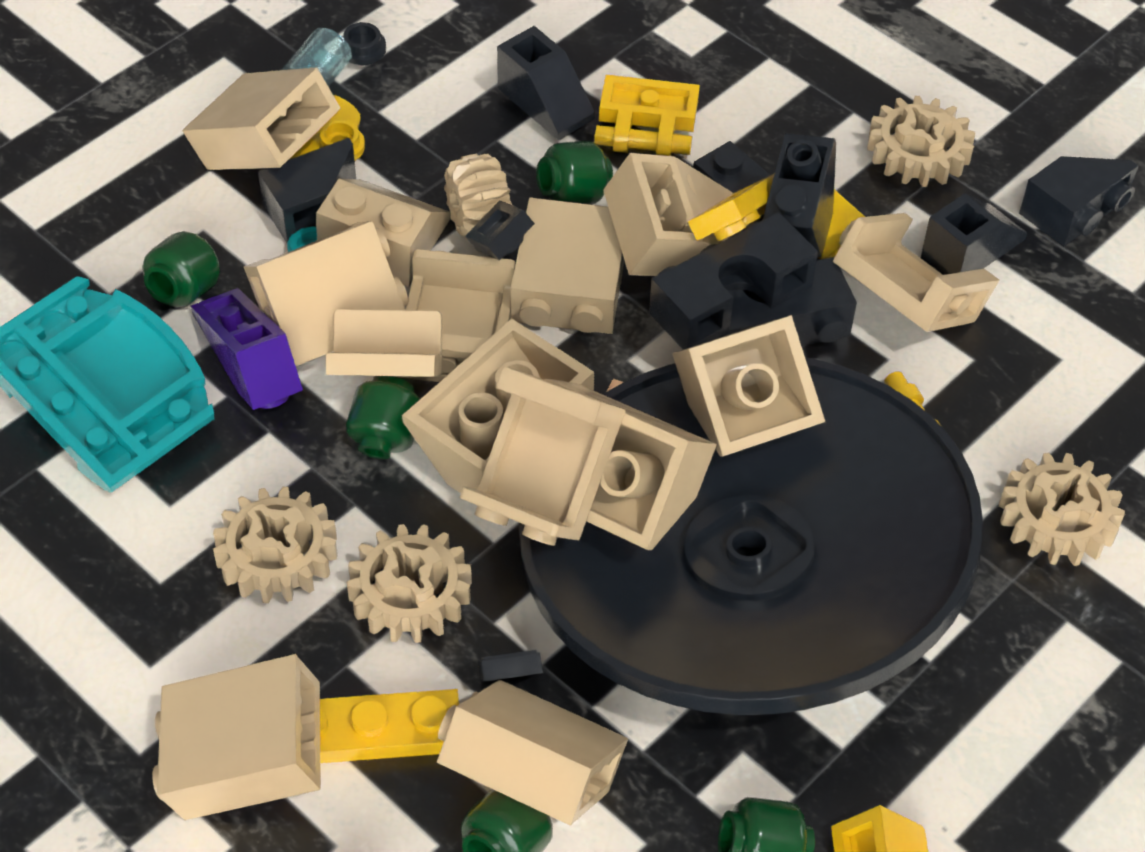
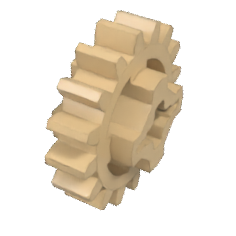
[867,96,975,187]
[999,452,1125,566]
[213,486,338,603]
[346,524,472,643]

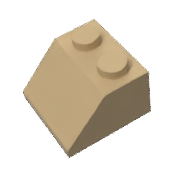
[316,179,451,287]
[672,315,825,456]

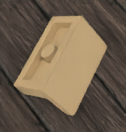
[326,309,442,377]

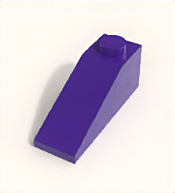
[190,288,303,410]

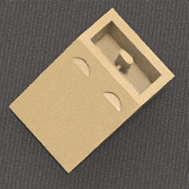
[603,153,742,276]

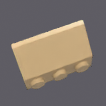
[402,318,594,493]
[545,378,717,550]

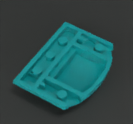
[0,276,214,493]

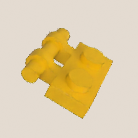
[594,75,700,156]

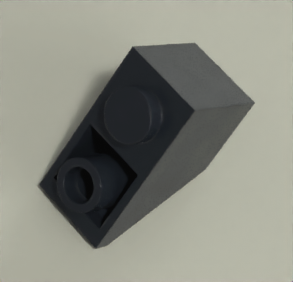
[497,26,595,140]
[762,133,836,258]
[258,138,356,243]
[1019,156,1139,247]
[920,193,1027,275]

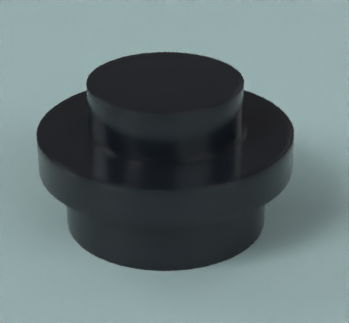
[339,22,386,66]

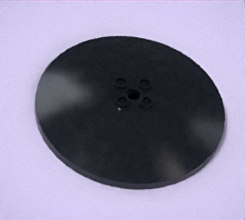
[519,358,983,715]

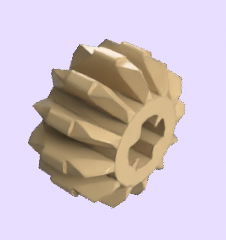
[444,153,512,239]

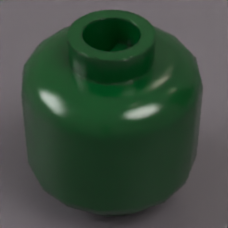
[536,141,613,205]
[142,231,220,308]
[346,376,420,459]
[461,789,553,852]
[718,797,815,852]

